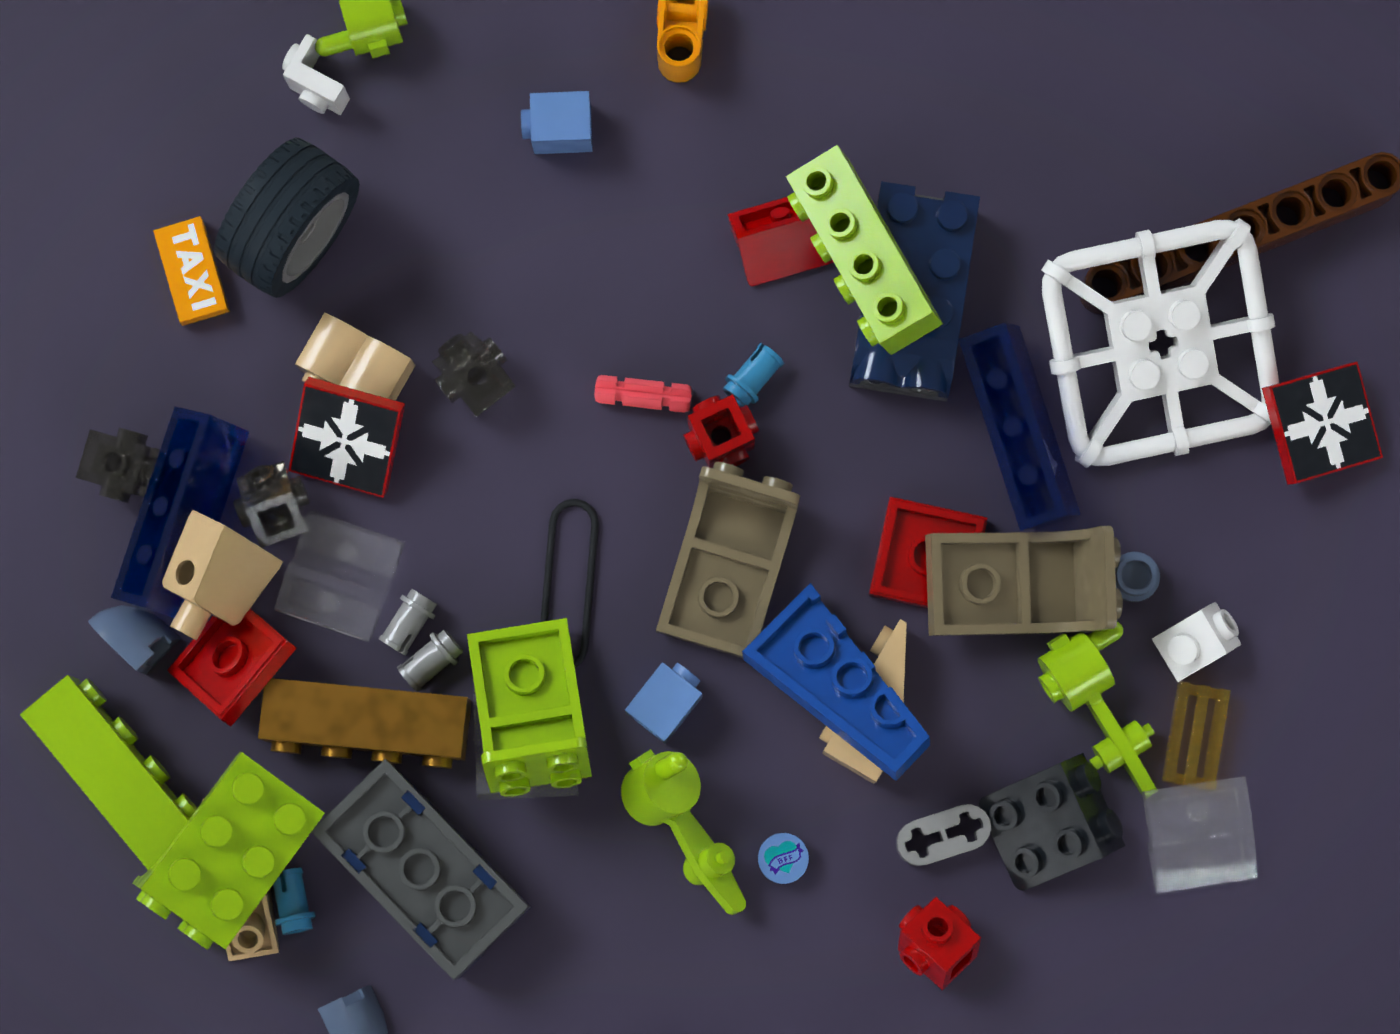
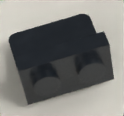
[979,753,1126,891]

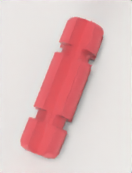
[594,375,692,413]

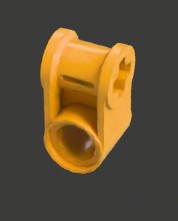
[657,0,709,83]

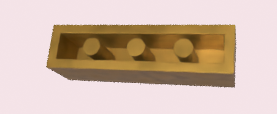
[258,678,472,769]

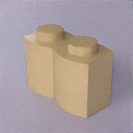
[295,312,415,401]

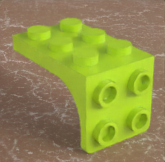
[467,618,592,797]
[132,752,325,950]

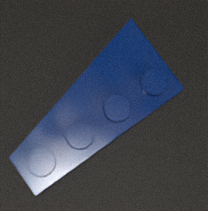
[742,583,930,781]

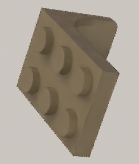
[656,462,800,658]
[925,526,1123,636]

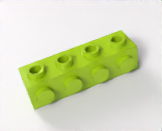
[786,145,943,355]
[20,675,197,870]

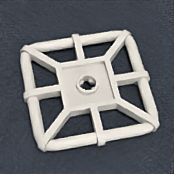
[1041,218,1279,468]

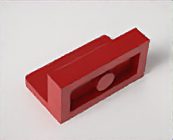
[727,197,834,286]

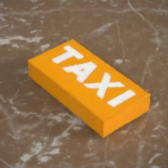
[153,216,230,326]

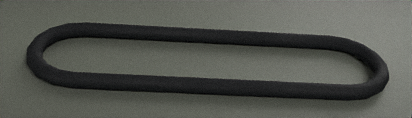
[540,499,599,668]

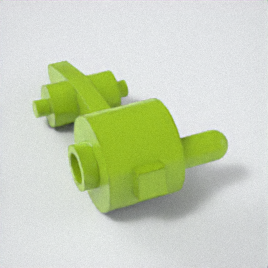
[315,0,408,58]
[1038,622,1157,798]
[621,749,746,915]

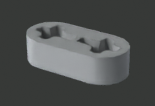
[896,804,991,866]

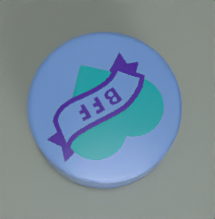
[758,833,809,884]

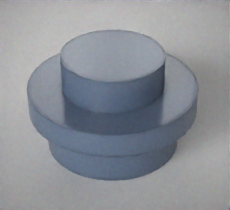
[1115,552,1160,602]

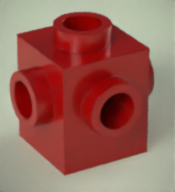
[683,394,759,468]
[898,897,981,991]

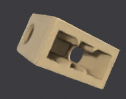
[162,510,283,641]

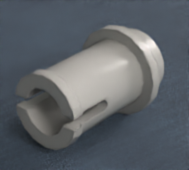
[378,589,437,656]
[397,629,463,692]

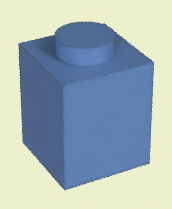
[521,91,593,154]
[625,662,703,745]

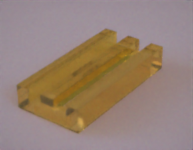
[1162,681,1231,791]

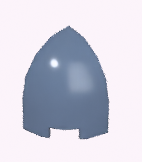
[88,605,181,675]
[318,985,388,1034]

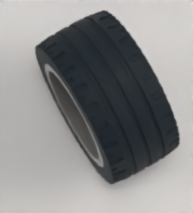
[214,137,360,298]

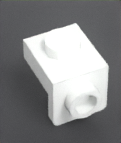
[282,34,350,116]
[1152,602,1241,682]

